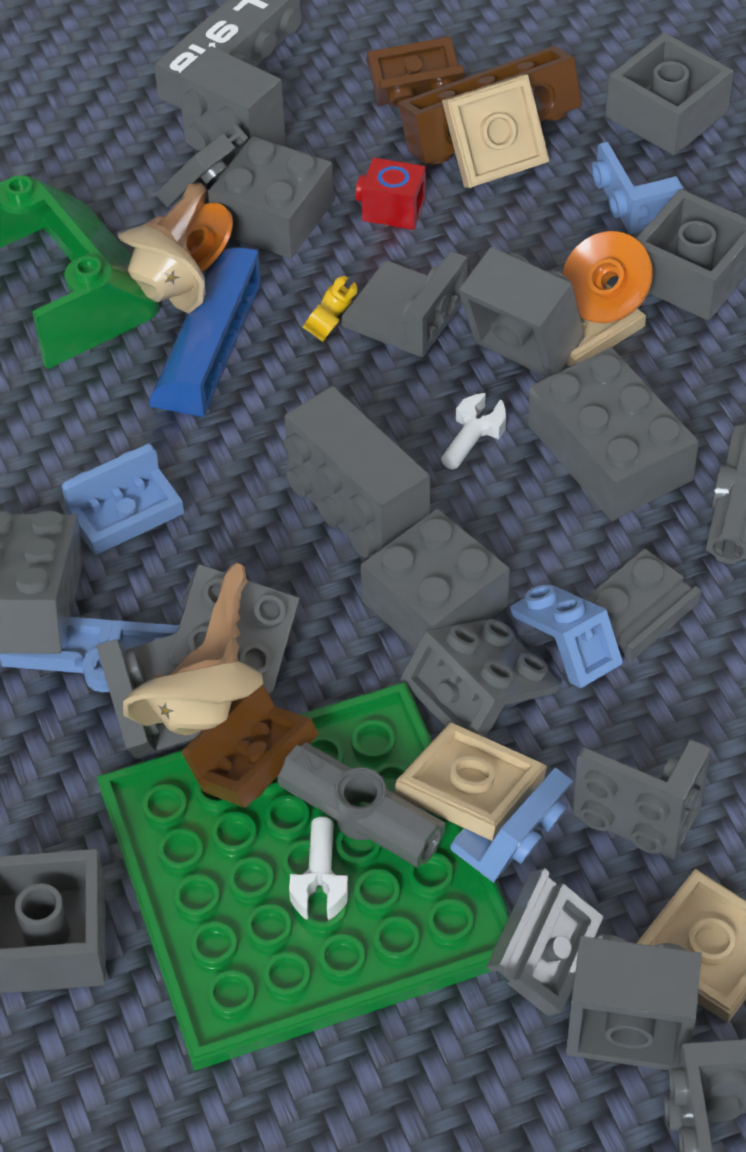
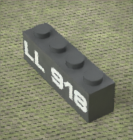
[154,0,302,109]

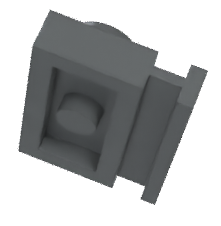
[155,124,248,207]
[585,549,702,662]
[486,868,604,1016]

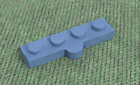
[0,617,179,692]

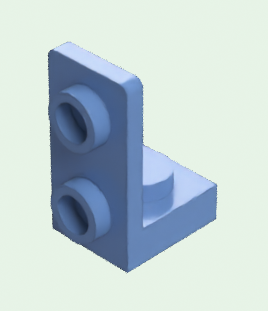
[592,142,684,234]
[510,585,623,688]

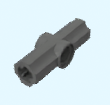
[706,423,746,564]
[278,742,445,868]

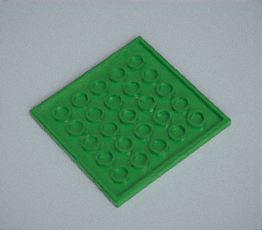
[96,682,510,1071]

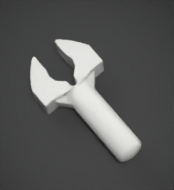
[441,393,506,470]
[289,816,348,920]

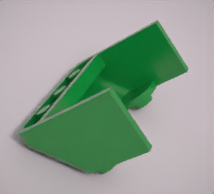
[0,175,161,370]

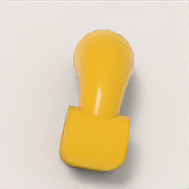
[302,276,358,342]

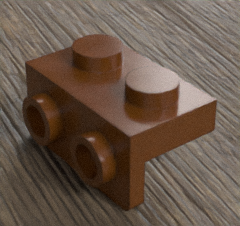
[366,36,465,107]
[182,685,319,808]

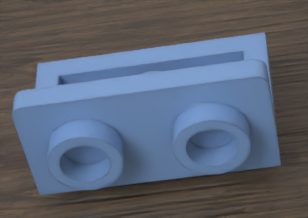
[62,444,184,555]
[450,767,573,883]

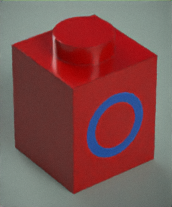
[355,157,426,230]

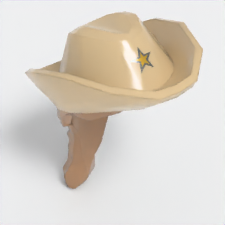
[118,183,208,314]
[123,563,263,735]

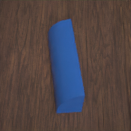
[149,248,261,417]

